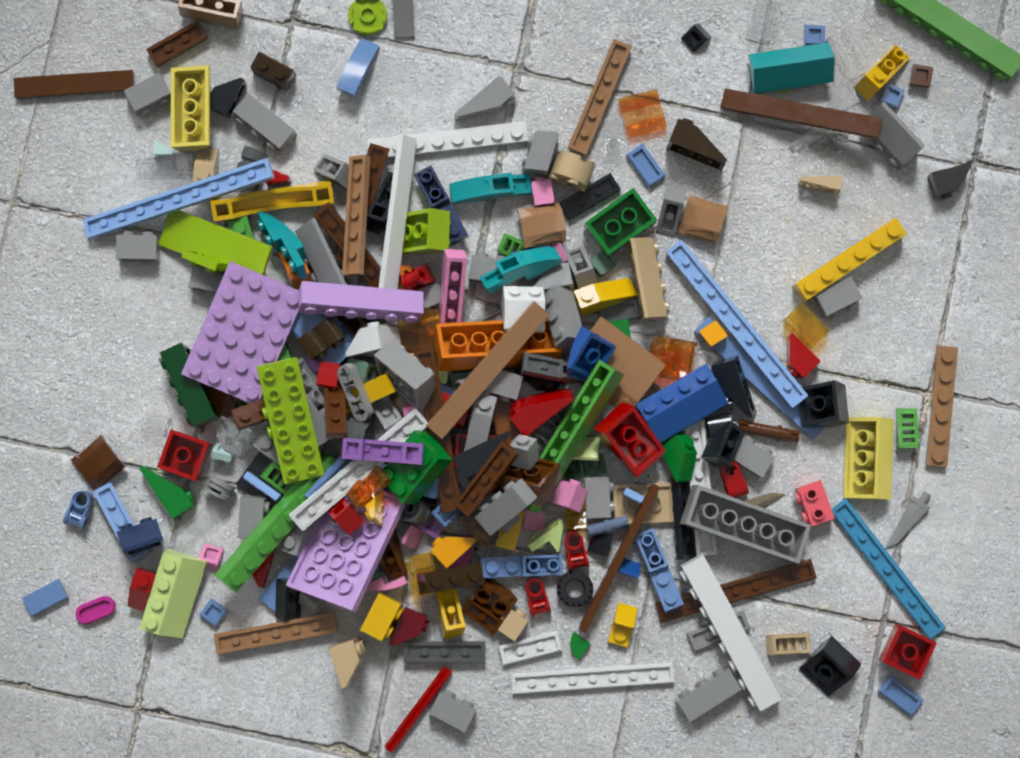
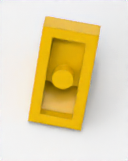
[607,602,638,647]

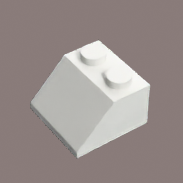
[501,286,545,332]
[346,322,401,359]

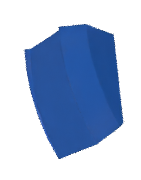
[566,326,617,382]

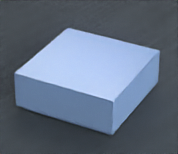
[622,487,645,503]

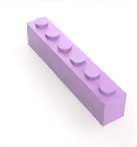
[298,281,424,323]

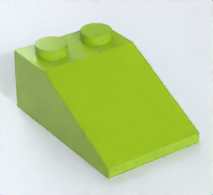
[402,208,451,254]

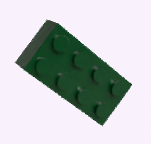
[159,342,220,429]

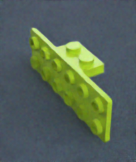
[159,210,273,275]
[257,357,324,484]

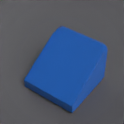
[618,558,641,579]

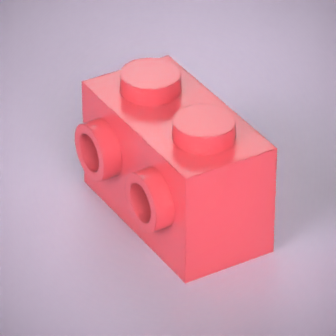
[794,480,835,527]

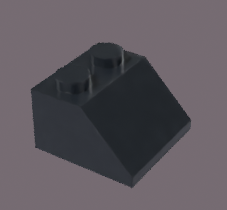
[800,380,849,427]
[799,636,861,697]

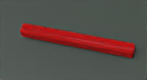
[384,666,452,753]

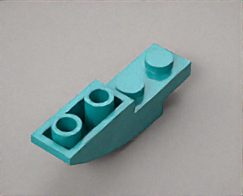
[449,173,532,204]
[257,211,307,279]
[480,247,563,294]

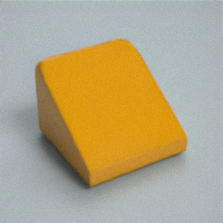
[699,320,728,348]

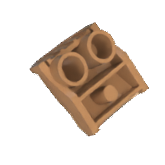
[677,195,728,245]
[516,203,566,249]

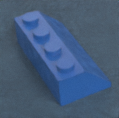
[636,364,729,443]

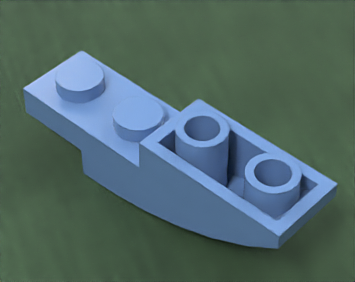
[635,528,684,613]
[479,554,563,578]

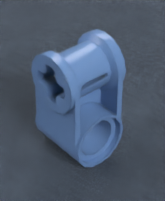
[63,490,94,531]

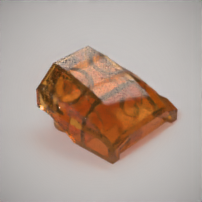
[649,336,697,380]

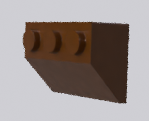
[491,459,561,507]

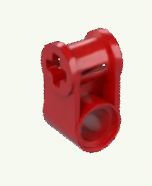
[401,263,436,290]
[719,461,749,498]
[564,531,590,571]
[526,577,551,618]

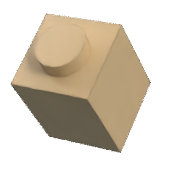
[498,608,528,641]

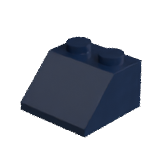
[117,517,164,556]

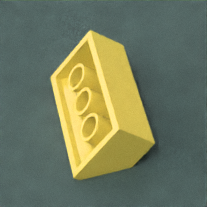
[171,65,210,152]
[843,417,894,500]

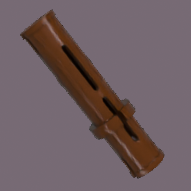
[739,419,800,443]

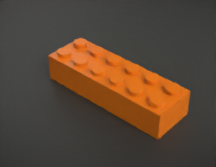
[433,318,562,371]

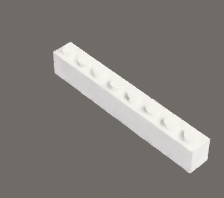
[680,554,782,711]

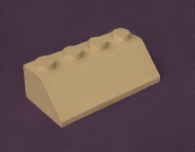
[628,237,670,322]
[329,636,367,689]

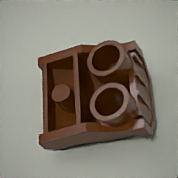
[71,435,126,490]
[462,578,518,636]

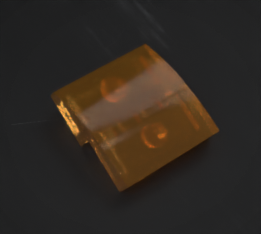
[618,89,667,138]
[397,309,440,350]

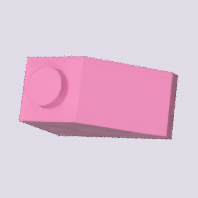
[547,479,588,512]

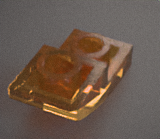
[346,466,391,509]

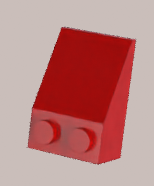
[510,387,574,436]
[593,402,666,478]

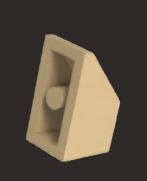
[193,148,219,182]

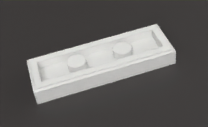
[498,631,562,666]

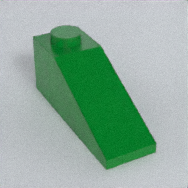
[139,466,196,519]

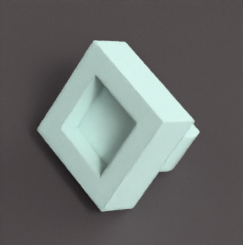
[211,442,236,467]

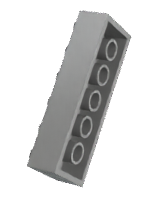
[680,485,811,564]

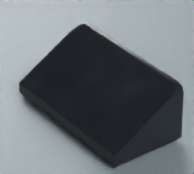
[275,578,301,621]

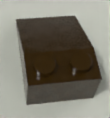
[666,118,727,171]

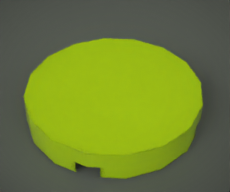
[348,0,388,36]

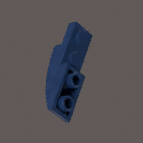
[414,165,469,246]

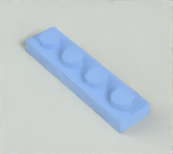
[93,482,149,563]

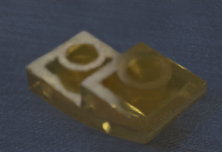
[565,487,587,532]

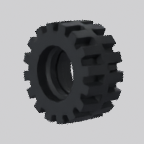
[557,570,593,607]

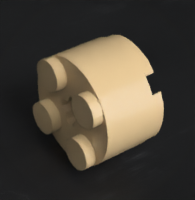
[549,151,595,192]

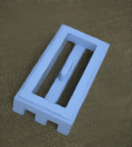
[243,471,282,501]

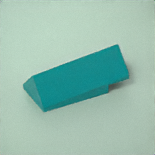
[748,42,835,94]

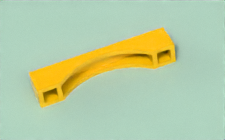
[210,180,334,222]
[792,217,907,303]

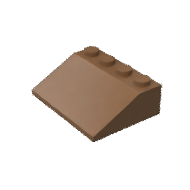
[567,317,666,408]

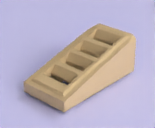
[798,176,843,195]
[766,633,811,655]

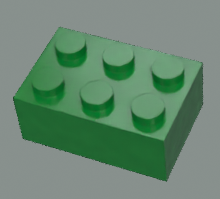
[584,188,657,258]
[379,430,452,504]

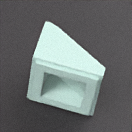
[154,140,177,159]

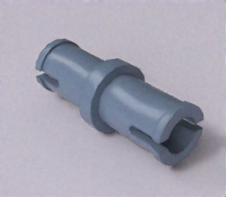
[587,514,629,538]

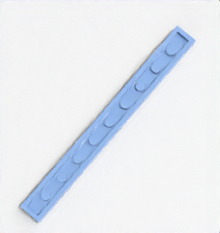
[83,158,275,240]
[666,240,808,408]

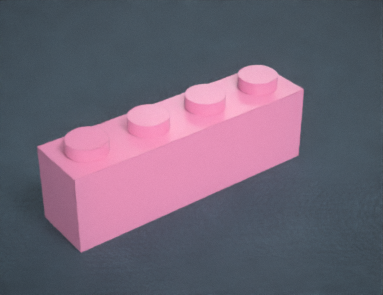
[437,249,467,324]

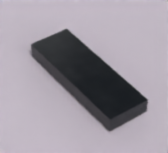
[559,173,621,221]

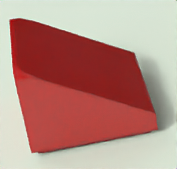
[265,169,291,186]
[316,361,341,389]

